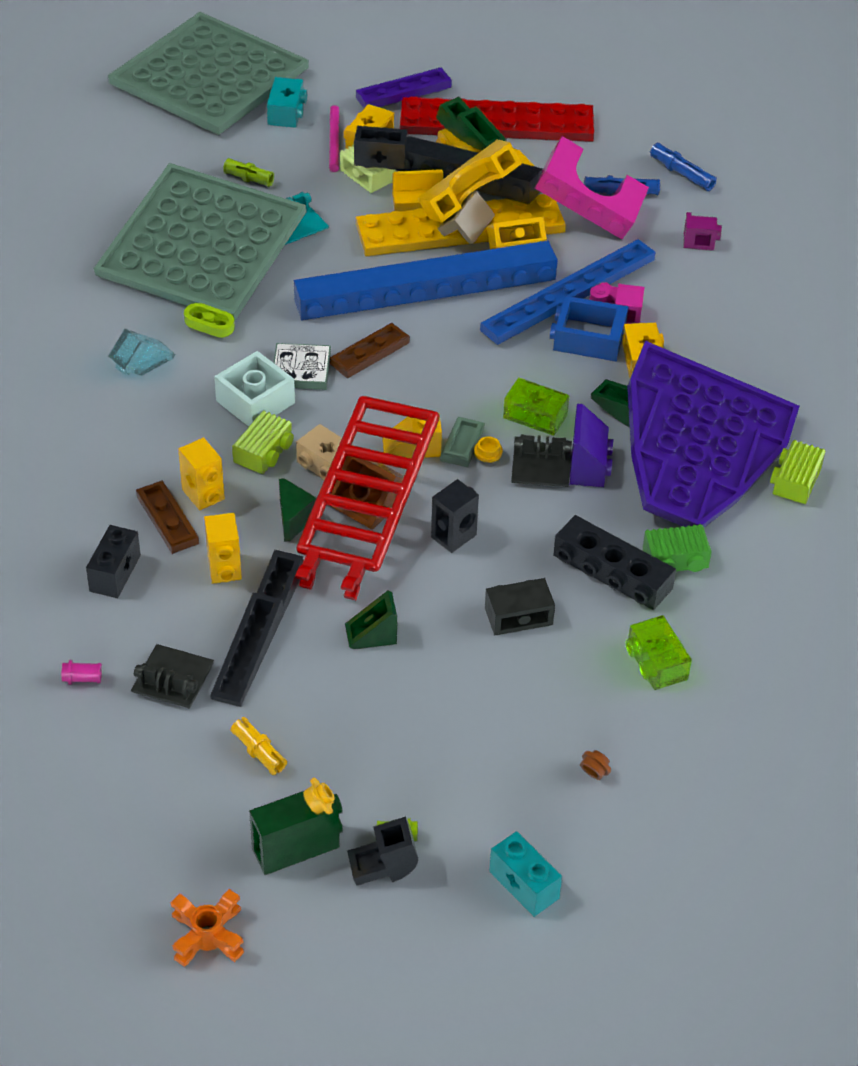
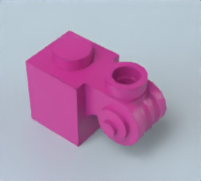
[590,283,645,324]

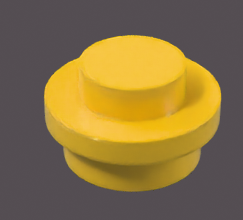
[474,436,503,463]

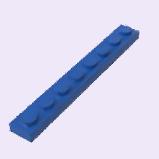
[480,239,656,345]

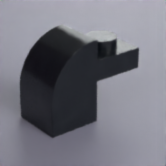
[347,816,418,886]

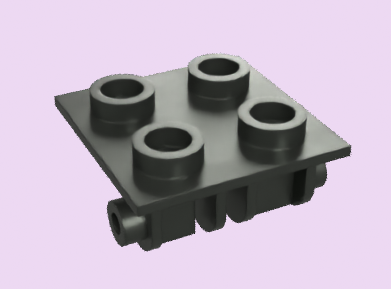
[511,434,572,487]
[131,644,214,709]

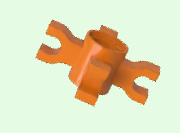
[170,889,244,967]

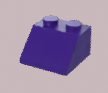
[569,403,614,488]

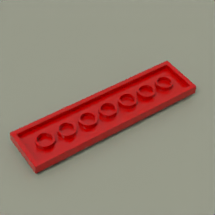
[400,96,594,142]

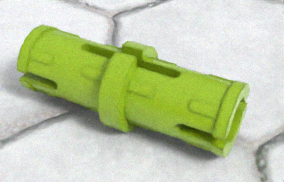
[223,158,275,187]

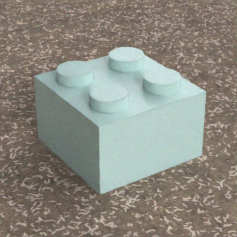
[214,351,295,427]

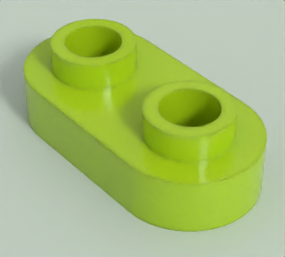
[184,303,235,338]

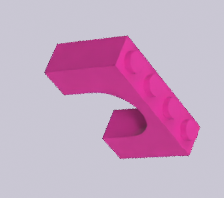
[535,136,649,239]

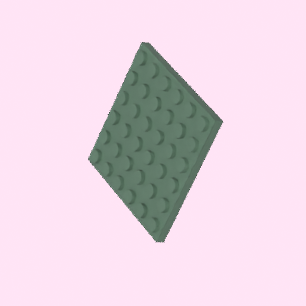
[108,12,309,135]
[94,163,306,322]

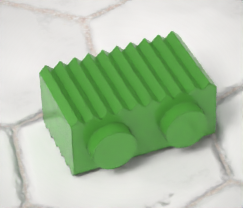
[643,524,712,572]

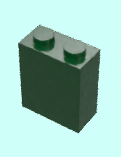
[249,791,343,876]

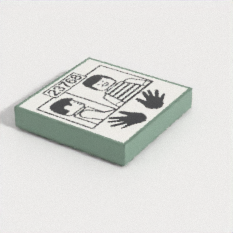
[274,343,331,390]

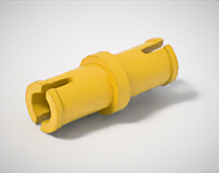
[231,717,287,775]

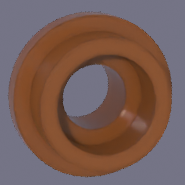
[580,750,611,780]

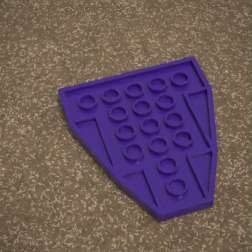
[627,341,800,527]

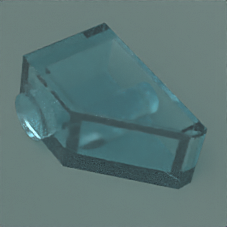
[108,328,176,376]

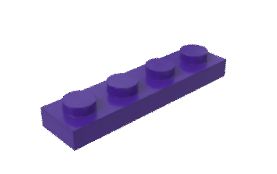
[356,67,452,108]

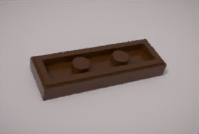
[330,322,410,379]
[136,480,199,554]

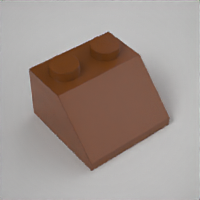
[331,456,404,529]

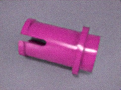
[61,660,102,685]

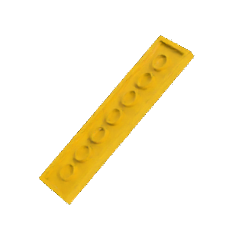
[356,194,566,257]

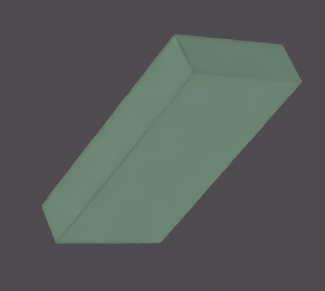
[441,416,485,468]

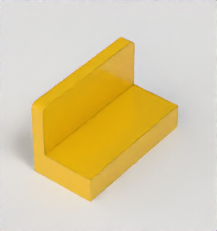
[392,170,443,211]

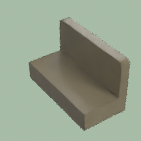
[438,191,495,244]

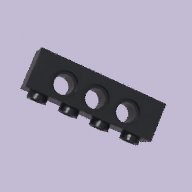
[553,515,676,610]

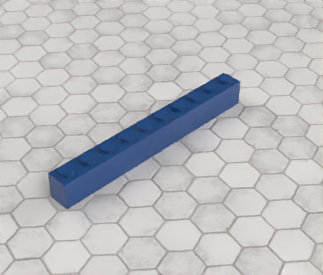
[294,240,558,321]

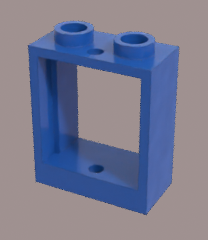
[549,296,628,362]

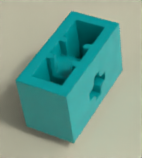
[267,77,308,128]
[489,831,562,917]

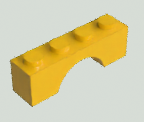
[418,140,522,223]

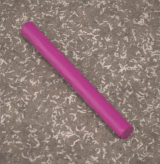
[329,105,339,172]

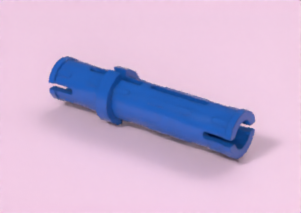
[650,142,717,191]
[584,175,660,195]

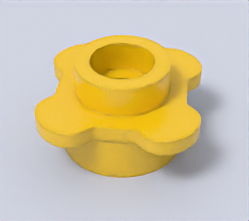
[303,777,335,815]

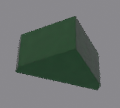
[279,478,316,542]
[345,590,397,649]

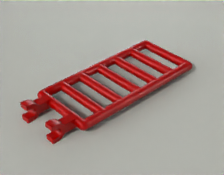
[295,396,440,601]

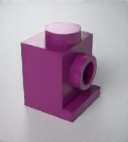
[683,212,722,250]

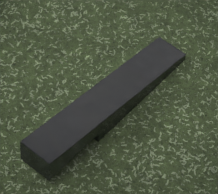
[210,549,304,707]

